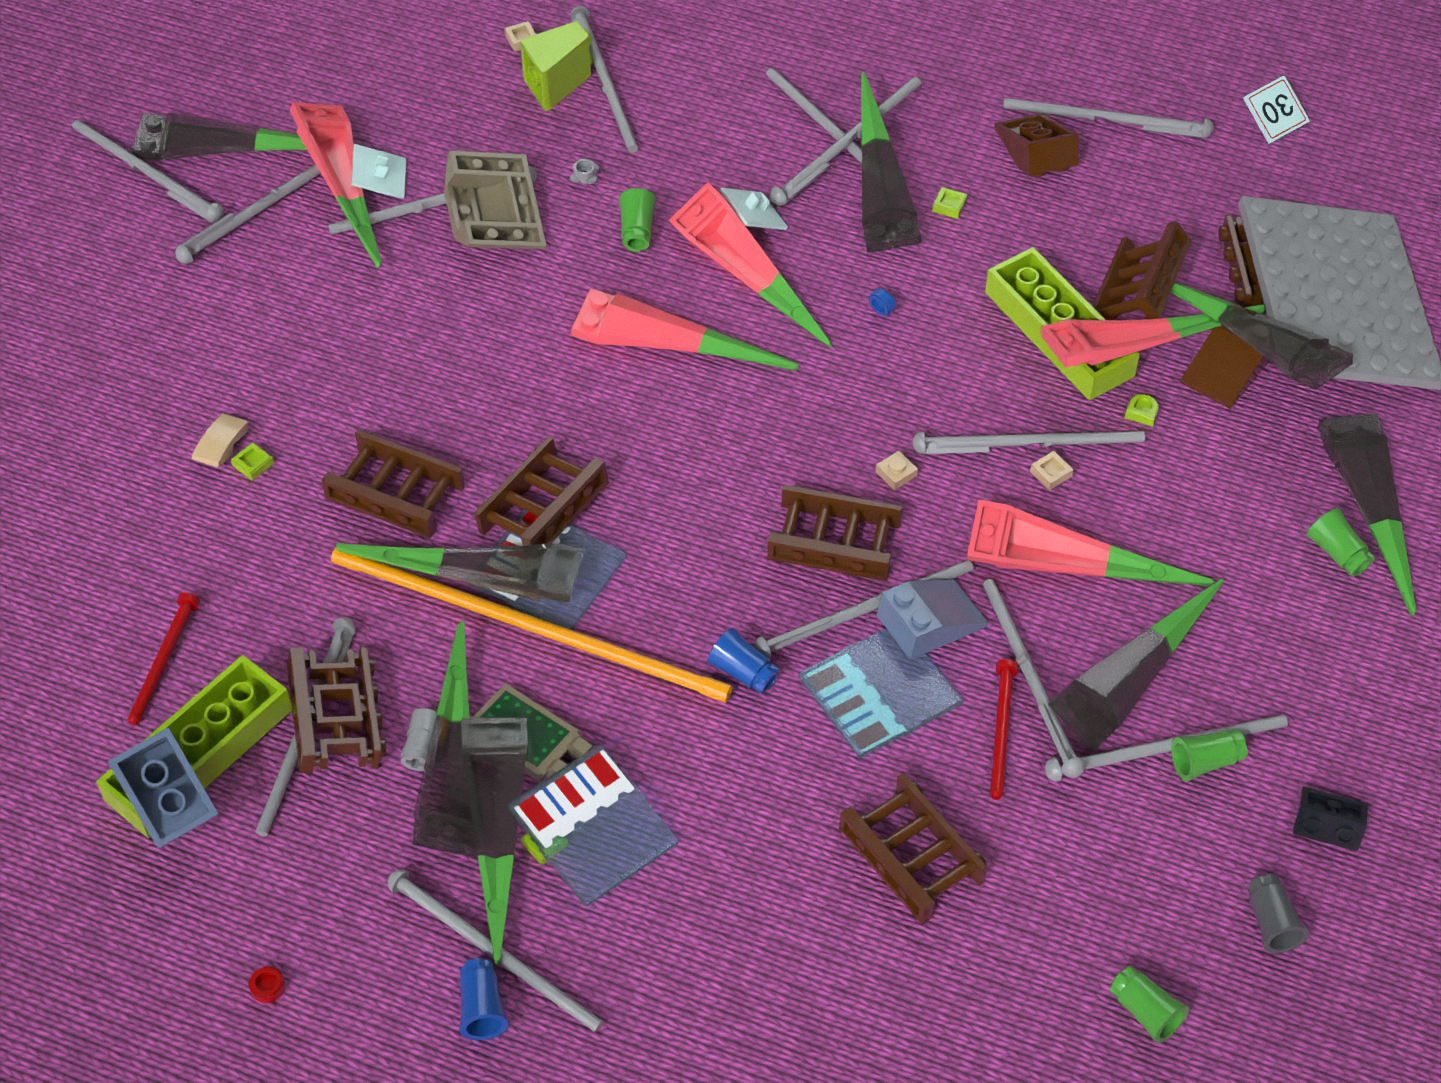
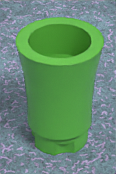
[618,188,657,252]
[1306,508,1375,577]
[1171,730,1248,782]
[1110,966,1190,1044]

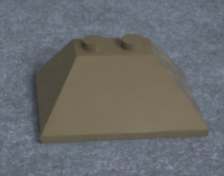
[444,150,547,249]

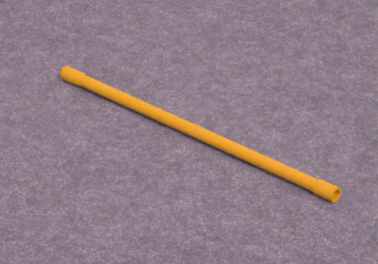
[331,547,733,703]

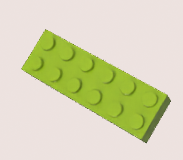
[985,247,1140,401]
[96,655,292,838]

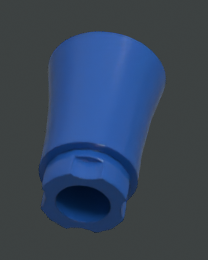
[707,628,780,694]
[459,958,509,1040]

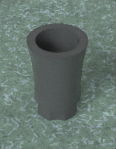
[1248,874,1310,953]

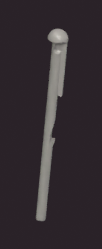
[570,6,638,153]
[766,67,901,193]
[770,76,922,206]
[1003,98,1214,138]
[72,120,224,223]
[175,164,321,264]
[328,166,537,235]
[912,431,1145,454]
[753,560,974,659]
[983,579,1086,778]
[255,617,355,836]
[1044,714,1288,782]
[388,870,604,1033]

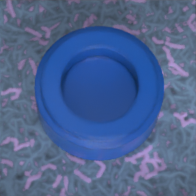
[869,288,896,316]

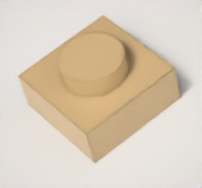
[504,21,536,52]
[876,451,918,491]
[1030,451,1073,491]

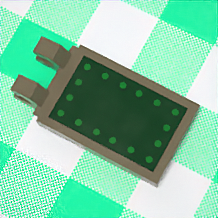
[464,683,594,782]

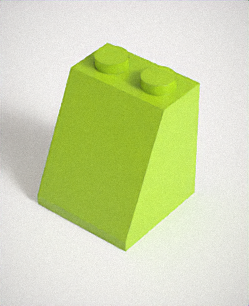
[520,21,593,112]

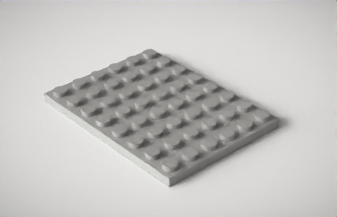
[1238,196,1441,390]

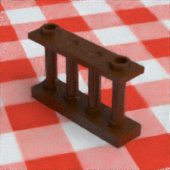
[1092,220,1192,320]
[322,429,465,538]
[474,436,609,560]
[767,484,902,581]
[839,772,987,925]

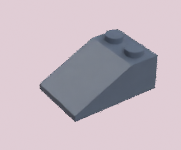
[876,579,988,660]
[108,727,219,849]

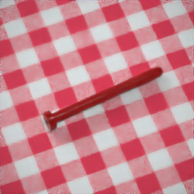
[128,592,200,726]
[990,659,1018,800]

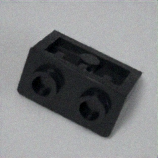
[1292,786,1368,851]

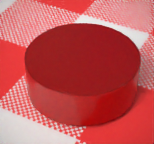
[249,966,285,1003]

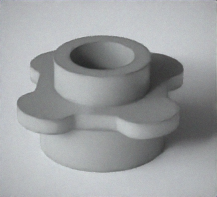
[570,159,599,184]

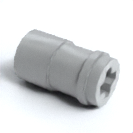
[401,708,443,771]

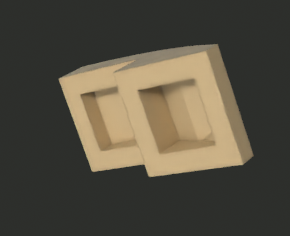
[192,413,249,468]

